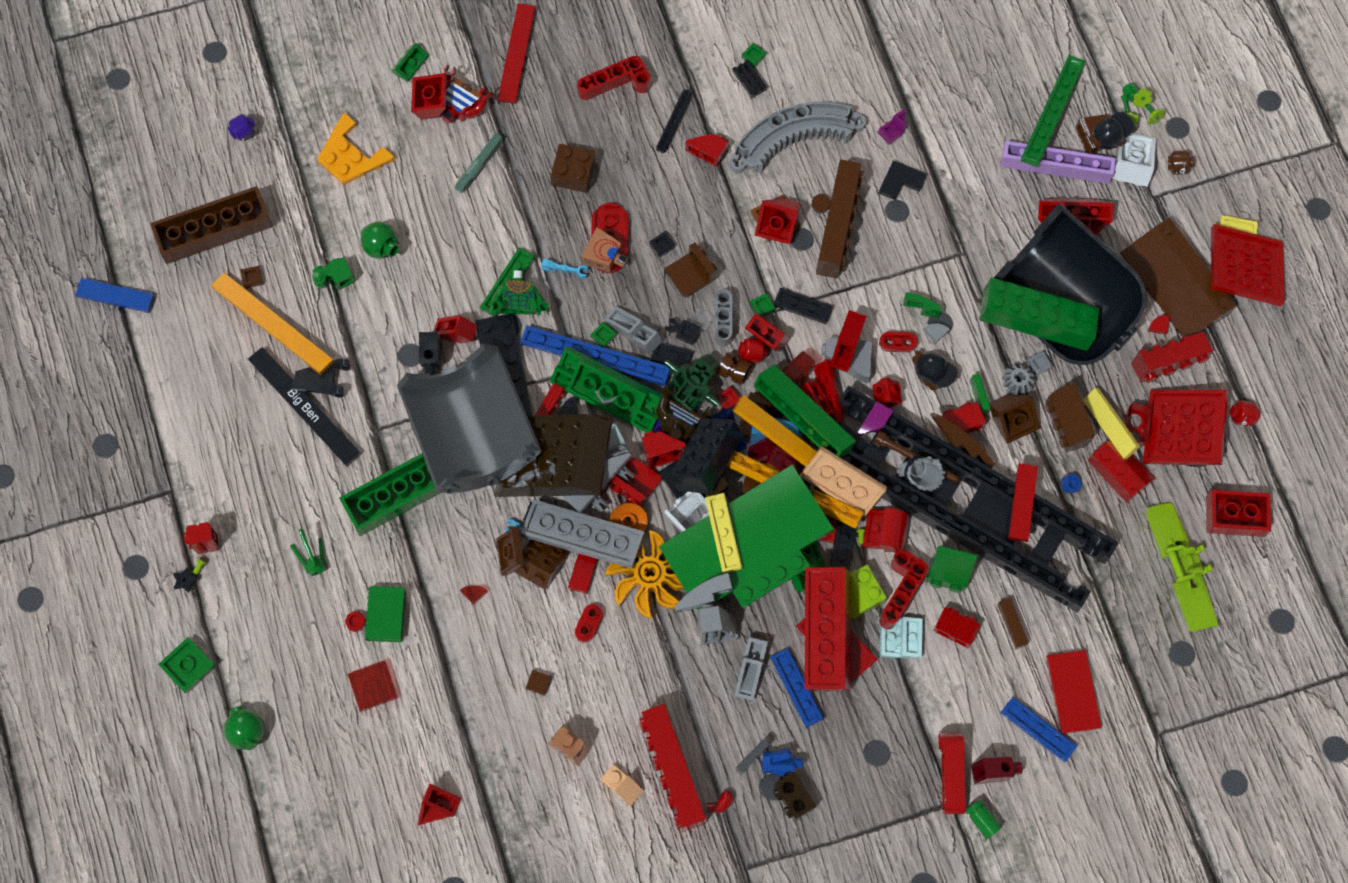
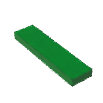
[480,247,535,317]

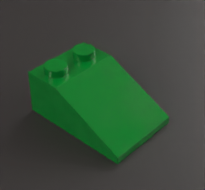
[926,546,977,593]

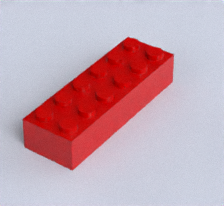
[639,704,706,833]

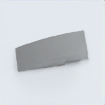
[604,306,662,354]
[675,573,733,613]
[734,636,768,701]

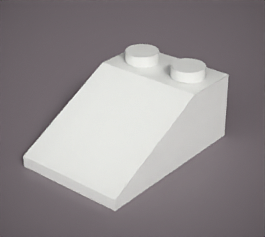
[1112,133,1156,187]

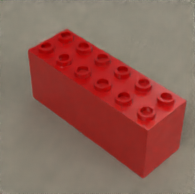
[805,567,851,692]

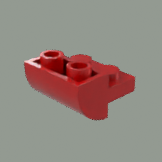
[863,508,910,553]

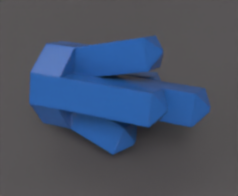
[762,749,804,777]

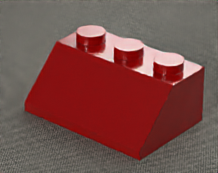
[1088,440,1155,503]

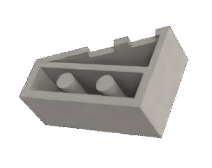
[697,604,740,645]

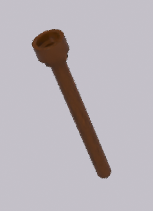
[873,430,959,483]

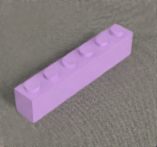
[1000,141,1116,184]

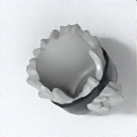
[897,456,946,491]

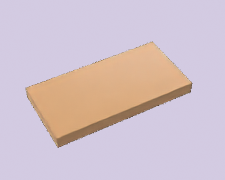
[800,446,887,517]

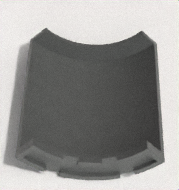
[397,343,541,494]

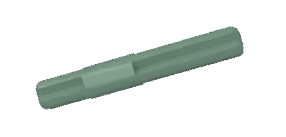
[454,133,503,193]

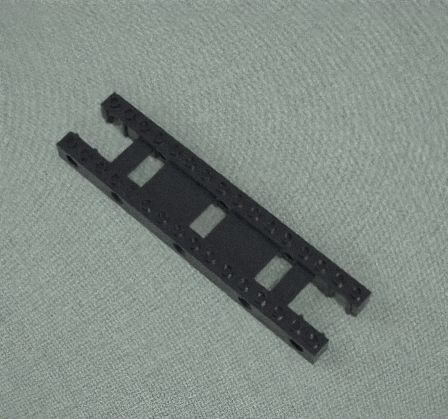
[810,385,1119,613]

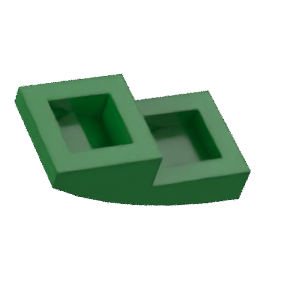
[903,292,942,318]

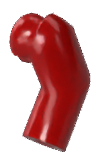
[706,790,733,813]

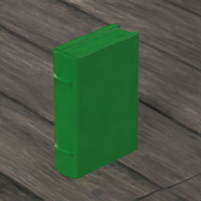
[364,586,406,643]

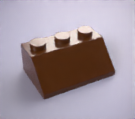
[1045,382,1095,453]

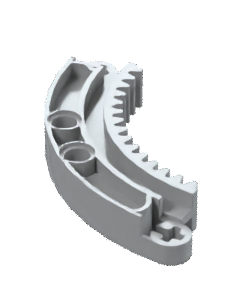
[730,102,866,173]

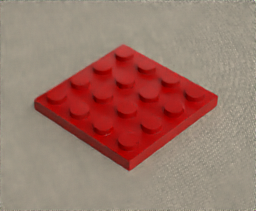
[1211,224,1284,307]
[1143,390,1228,465]

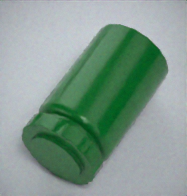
[965,800,1002,840]

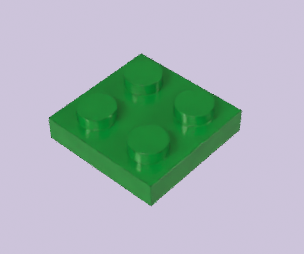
[158,637,215,694]

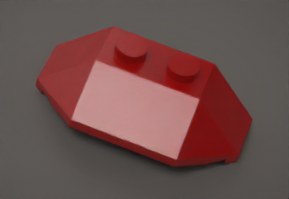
[1038,198,1114,235]

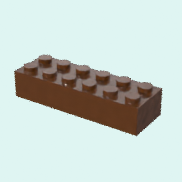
[816,159,864,279]
[150,186,273,264]

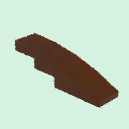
[930,412,996,468]

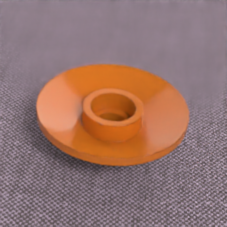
[609,503,648,531]

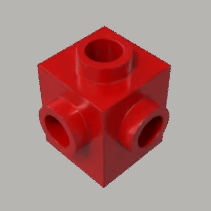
[872,378,902,408]

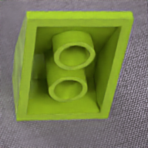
[851,565,887,621]

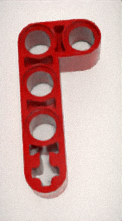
[577,56,650,100]
[879,550,928,630]
[938,732,965,814]

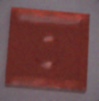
[347,661,398,712]

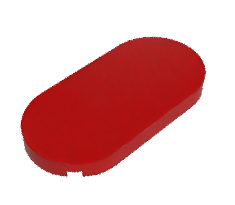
[591,203,629,273]

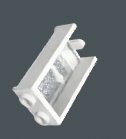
[663,492,709,532]

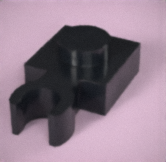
[665,318,701,345]

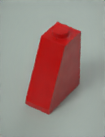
[830,310,867,372]

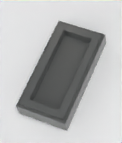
[736,739,770,775]

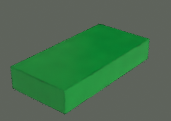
[970,373,991,415]

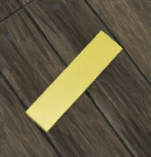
[1083,388,1140,459]
[705,493,742,574]

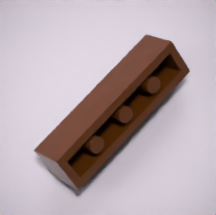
[997,598,1029,650]

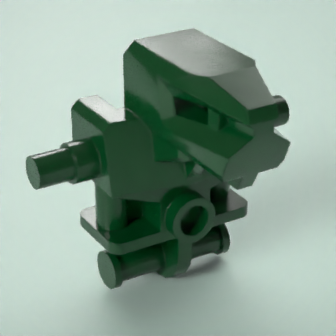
[664,354,721,412]

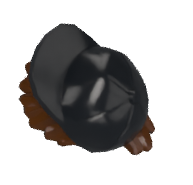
[1089,112,1134,150]
[912,350,958,391]

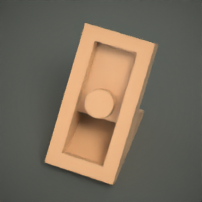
[600,764,644,807]

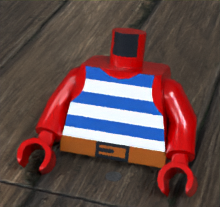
[441,65,494,123]

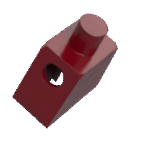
[971,757,1023,785]

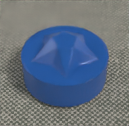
[1061,474,1081,494]

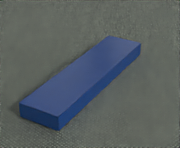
[75,278,154,313]
[770,648,824,728]
[1000,697,1077,763]

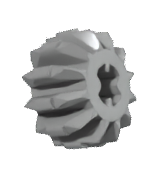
[1002,364,1035,396]

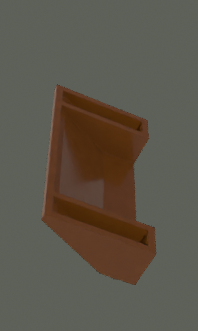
[1120,218,1236,338]

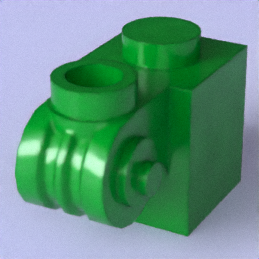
[312,257,355,290]

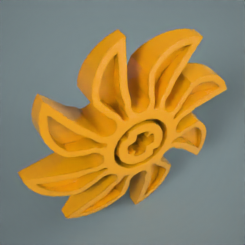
[605,530,684,619]

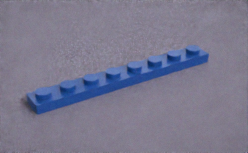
[520,325,670,386]

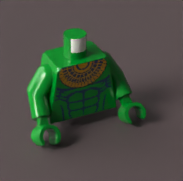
[490,270,549,315]

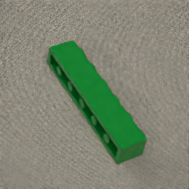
[754,364,856,459]

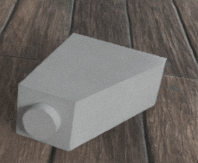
[821,338,872,383]

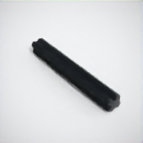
[656,89,692,153]

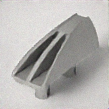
[562,445,635,513]

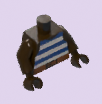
[656,383,717,442]

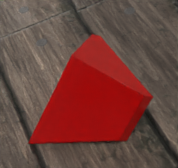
[417,784,461,826]

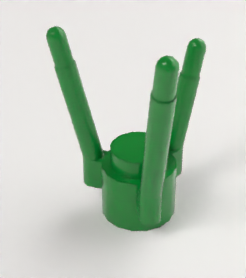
[290,529,327,576]

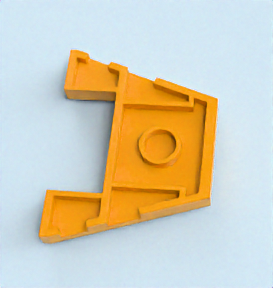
[317,113,395,185]

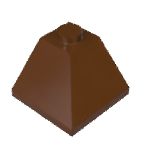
[989,395,1041,444]

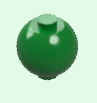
[360,221,400,259]
[224,706,265,750]

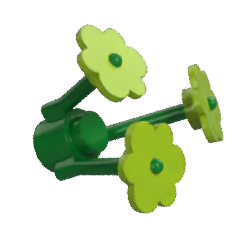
[1121,83,1166,125]

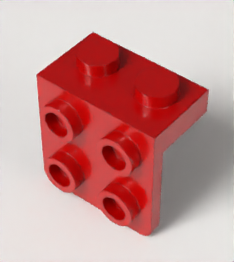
[609,457,662,507]

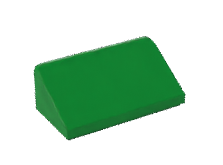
[391,43,429,82]

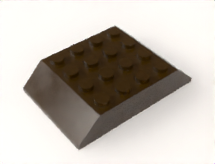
[494,414,612,497]

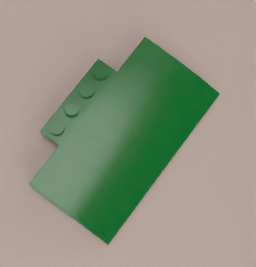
[659,465,834,611]

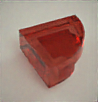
[460,586,488,606]

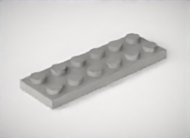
[520,499,645,569]

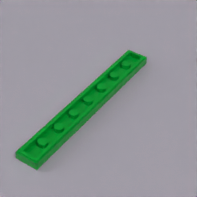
[1020,55,1085,168]

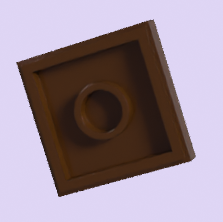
[496,527,524,576]

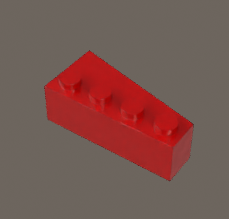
[1131,332,1213,383]

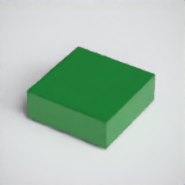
[741,43,767,68]
[750,293,775,317]
[590,322,617,348]

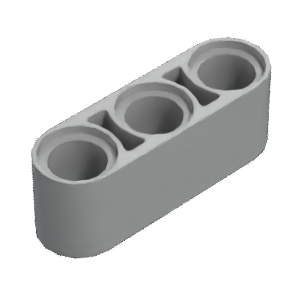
[715,289,732,347]

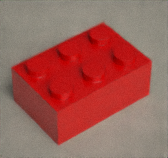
[1206,490,1271,537]

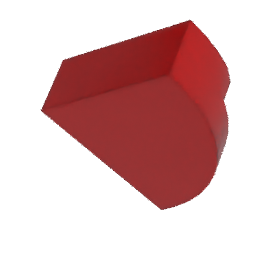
[1148,315,1169,335]

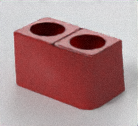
[1125,404,1152,448]

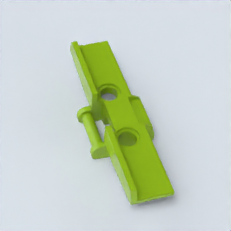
[1145,502,1218,632]

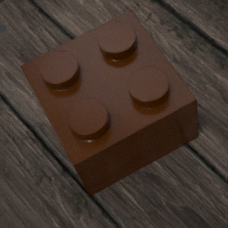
[550,144,596,193]

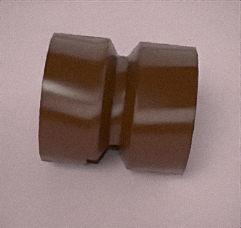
[717,352,752,385]

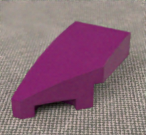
[877,109,906,145]
[857,401,893,436]

